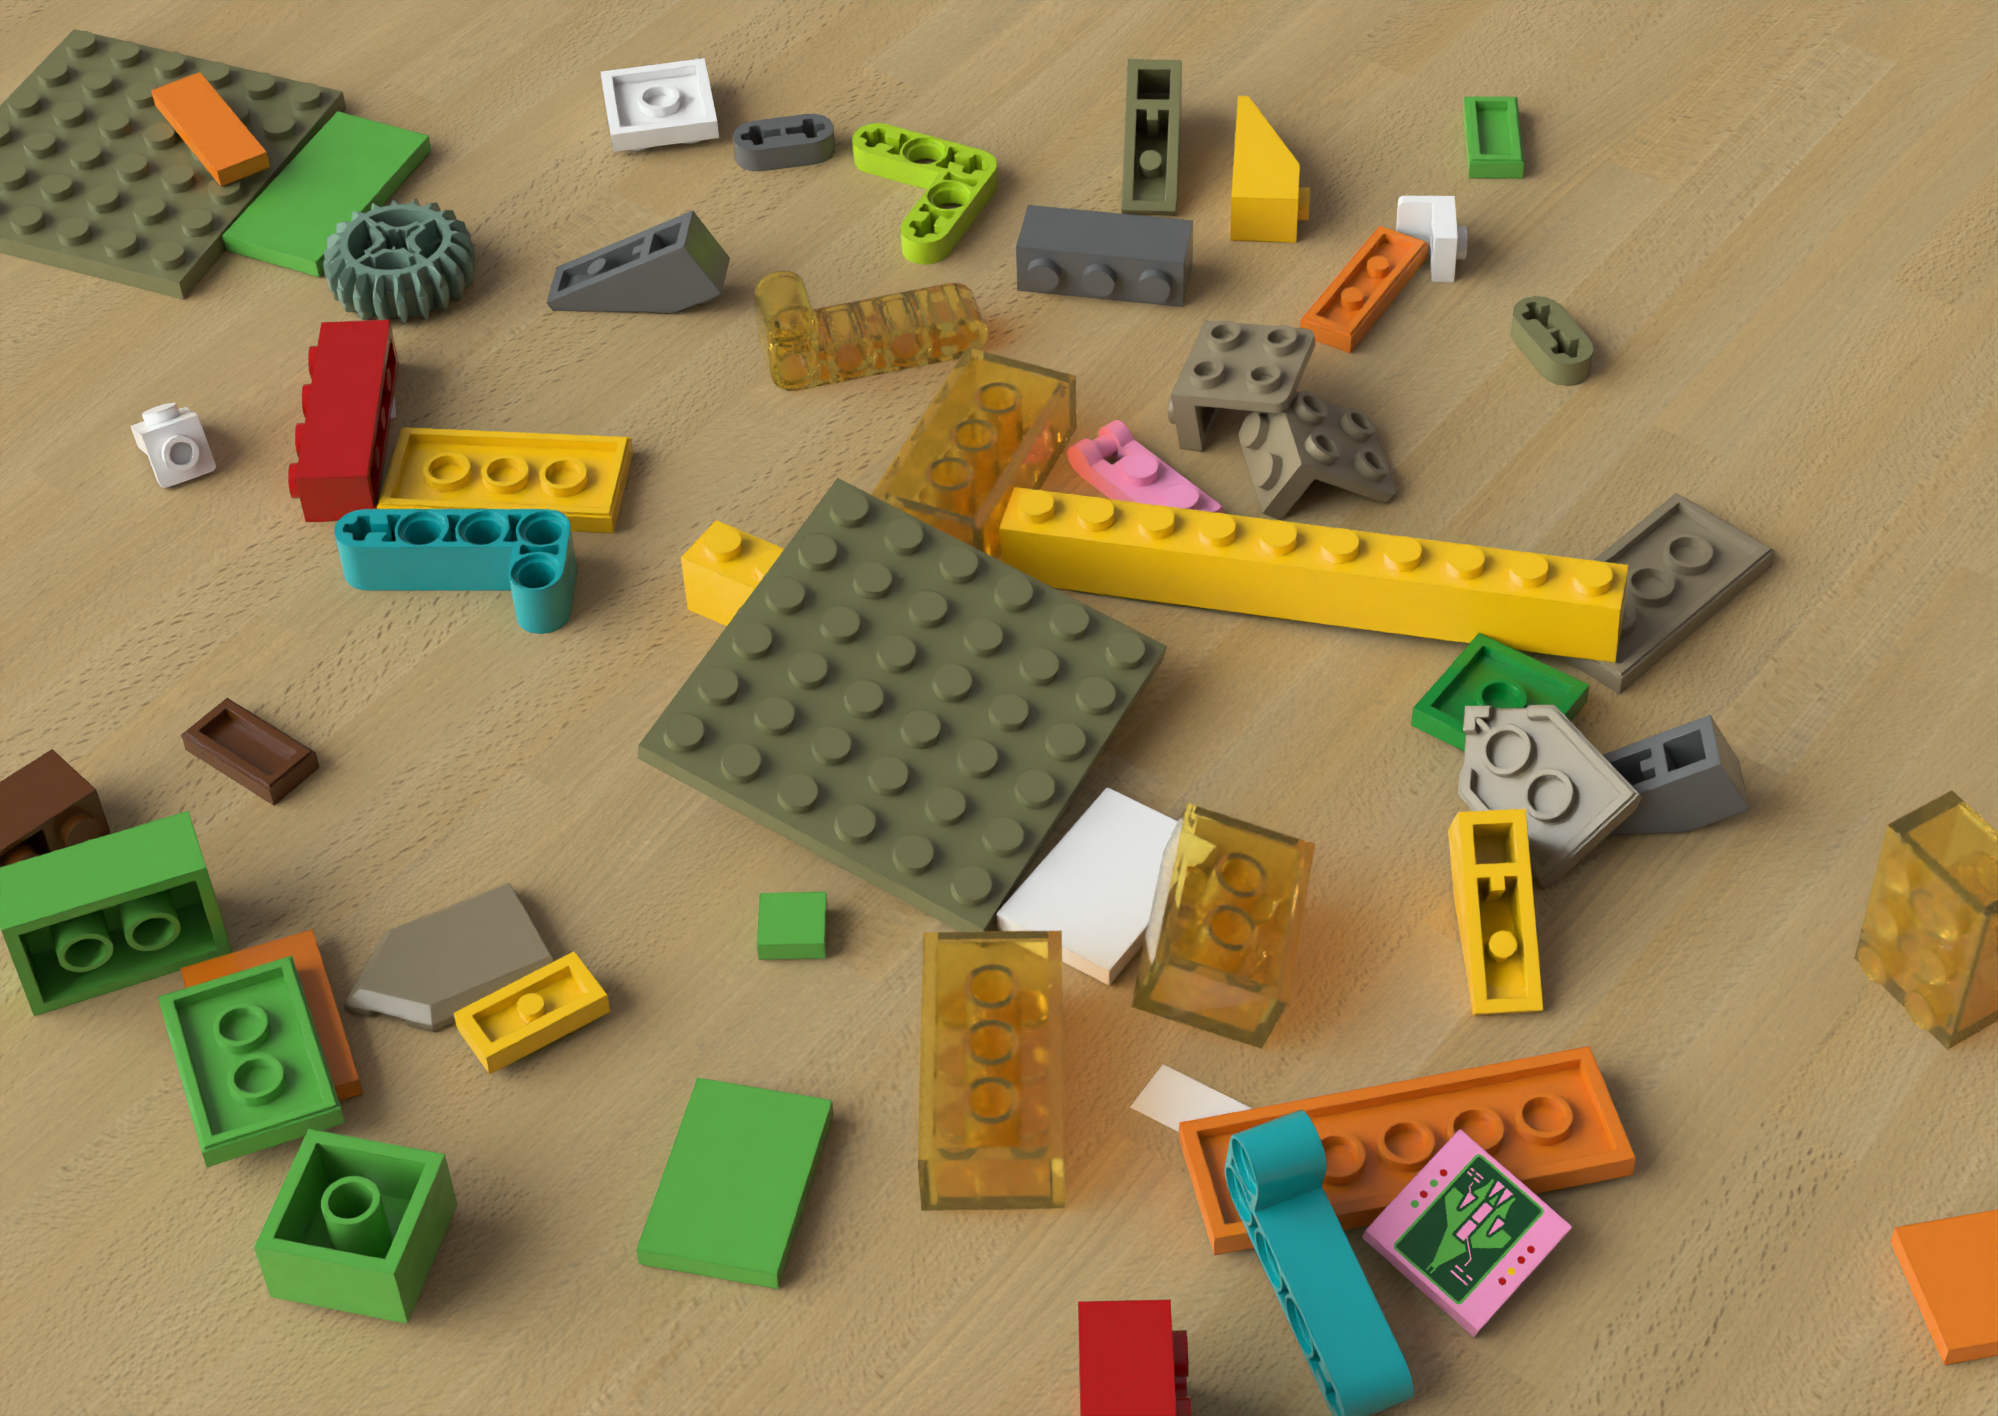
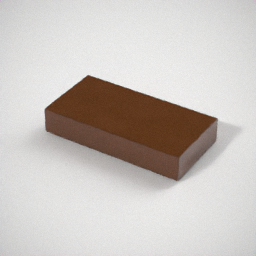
[181,698,320,806]

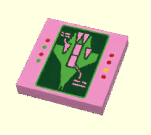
[1362,1129,1572,1337]

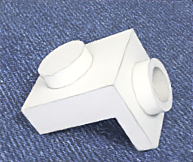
[1396,196,1467,282]
[130,403,216,488]

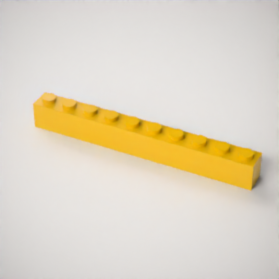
[999,487,1629,663]

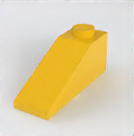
[1230,95,1310,243]
[1448,809,1543,1016]

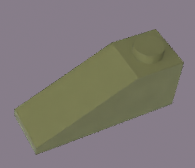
[1121,59,1182,216]

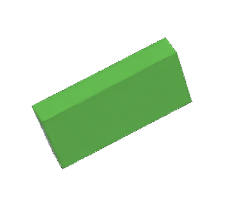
[1463,96,1525,179]

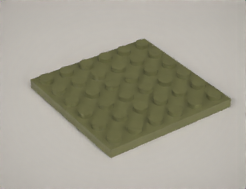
[0,29,346,300]
[638,478,1167,942]

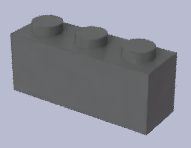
[1016,205,1194,307]

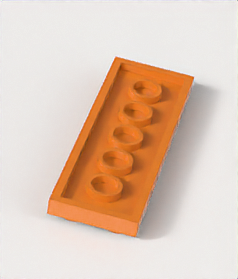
[1179,1046,1636,1256]

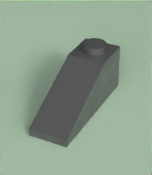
[546,211,730,313]
[1603,715,1750,836]

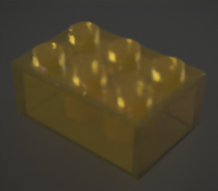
[1854,790,1998,1050]
[1131,803,1315,1049]

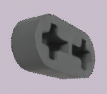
[733,114,835,171]

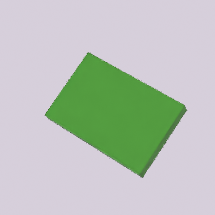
[158,956,345,1167]
[636,1077,834,1289]

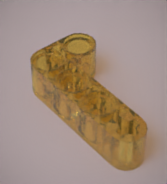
[754,270,989,391]

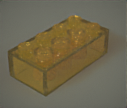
[871,347,1077,559]
[918,930,1065,1211]

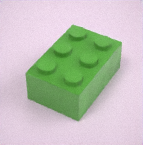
[0,811,232,1016]

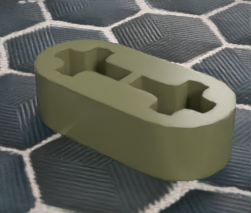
[1511,296,1594,386]

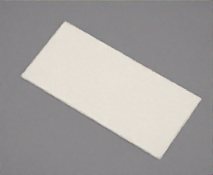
[1130,1064,1253,1132]

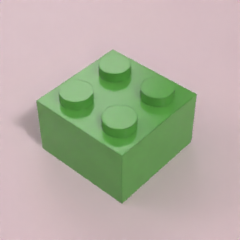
[254,1129,457,1324]

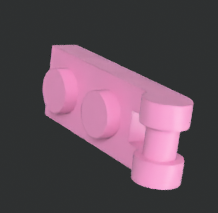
[1067,420,1223,513]

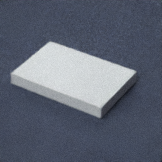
[997,787,1218,986]

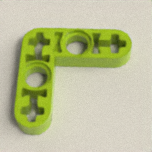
[852,123,998,265]

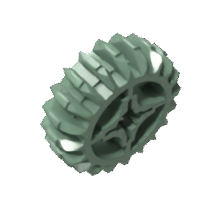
[323,198,476,324]

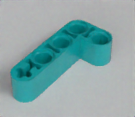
[334,509,578,634]
[1225,1110,1414,1416]

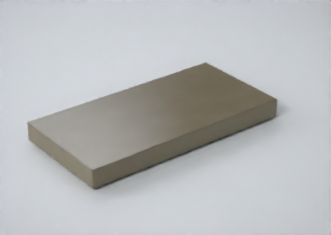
[1558,493,1775,694]

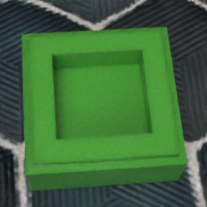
[757,892,828,960]

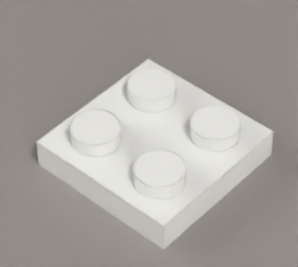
[600,58,719,152]

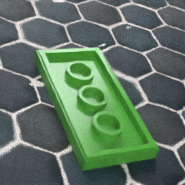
[222,111,431,277]

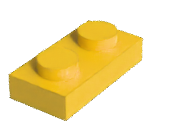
[454,951,610,1075]

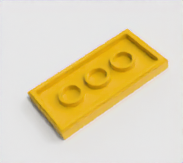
[377,427,634,533]

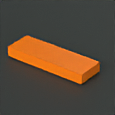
[151,72,270,186]
[1300,226,1429,353]

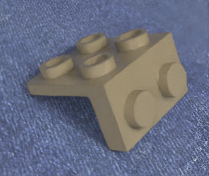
[1168,320,1316,451]
[1237,391,1396,520]

